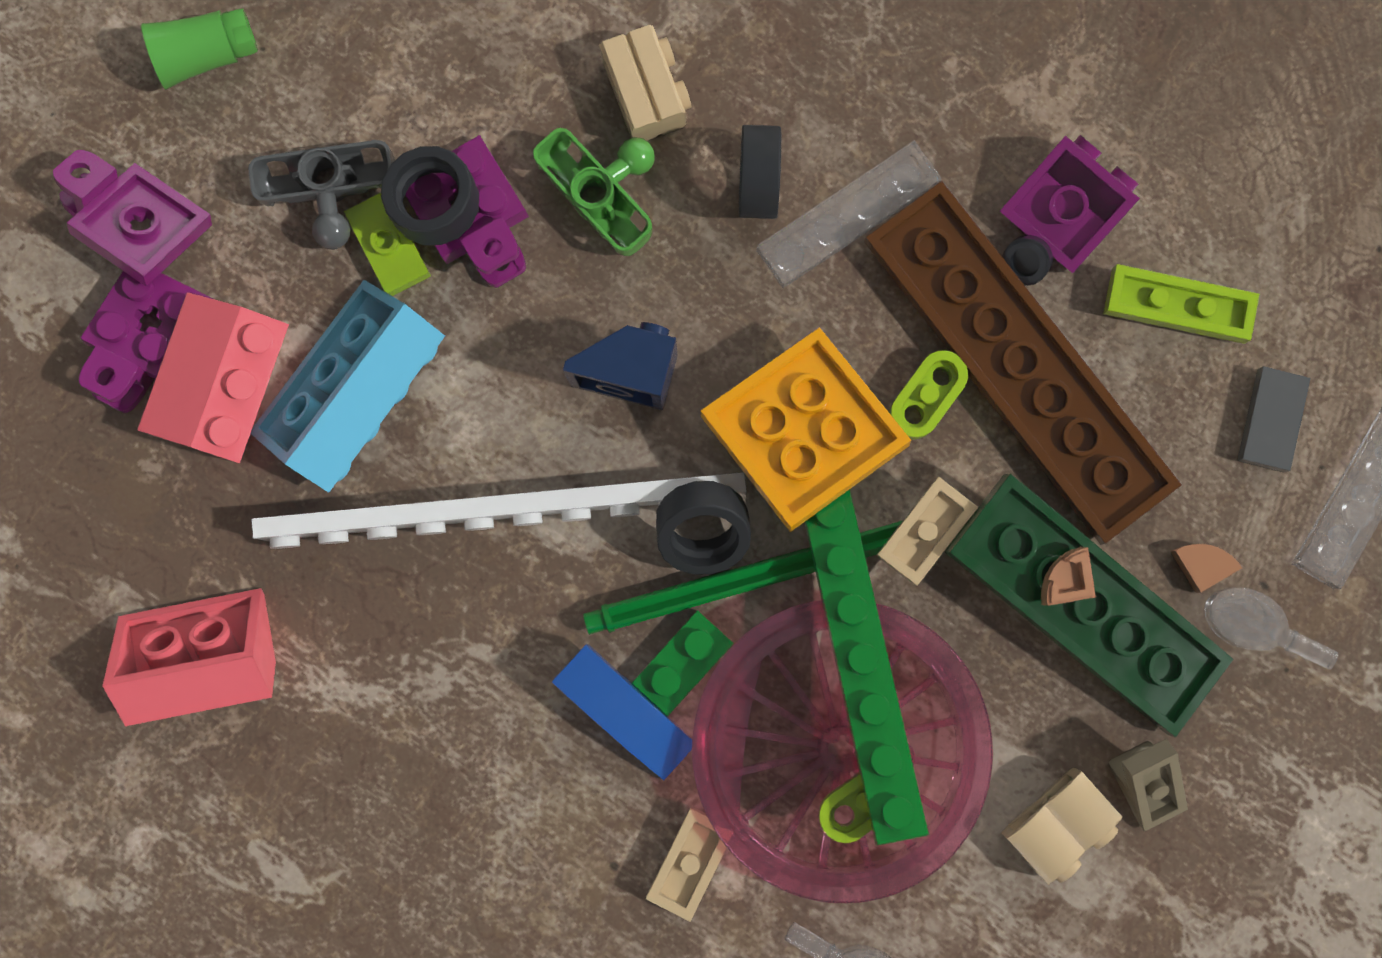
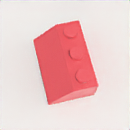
[137,292,289,463]
[102,588,276,726]

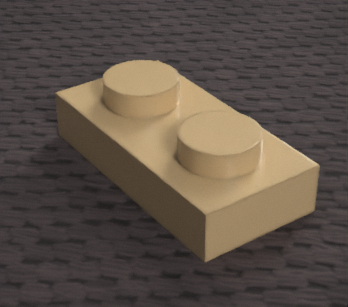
[876,477,978,586]
[646,806,735,922]

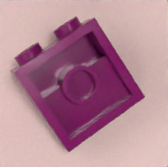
[1000,135,1140,274]

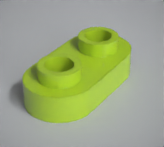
[889,351,968,440]
[818,772,872,843]

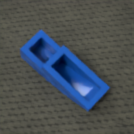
[552,644,697,780]

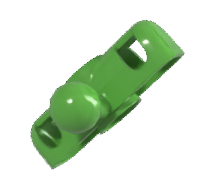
[533,128,655,256]

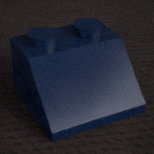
[563,322,678,410]

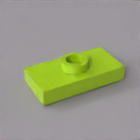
[344,193,431,296]

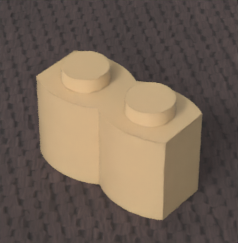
[1001,768,1122,885]

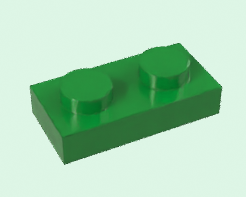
[632,610,734,716]

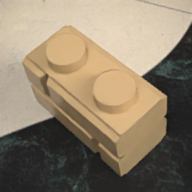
[599,25,692,141]

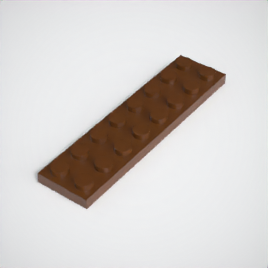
[864,181,1182,545]

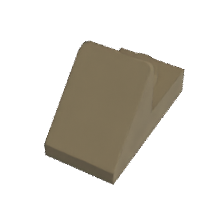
[1109,739,1188,832]

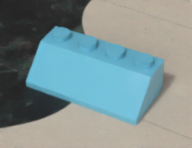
[250,280,445,492]

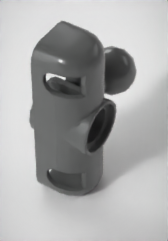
[248,140,395,250]

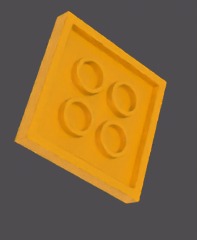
[701,327,911,532]

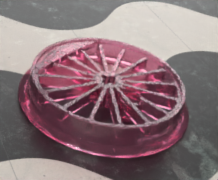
[692,600,993,903]

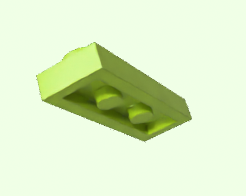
[1103,264,1260,344]

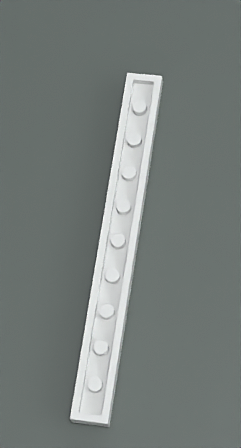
[252,473,746,549]

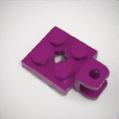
[405,135,529,288]
[53,150,212,287]
[79,271,213,413]

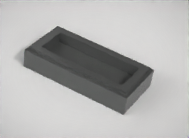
[1237,366,1311,473]

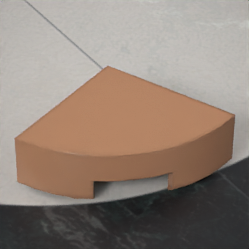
[1170,544,1242,593]
[1041,547,1096,606]

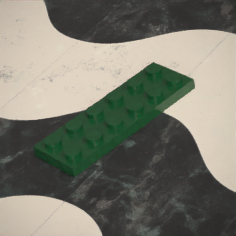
[944,474,1234,737]

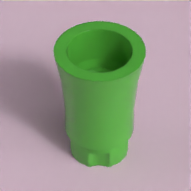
[141,9,258,90]

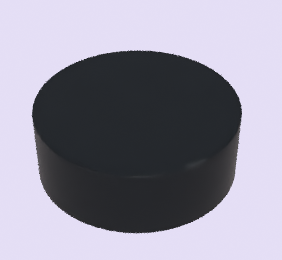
[1002,235,1053,286]

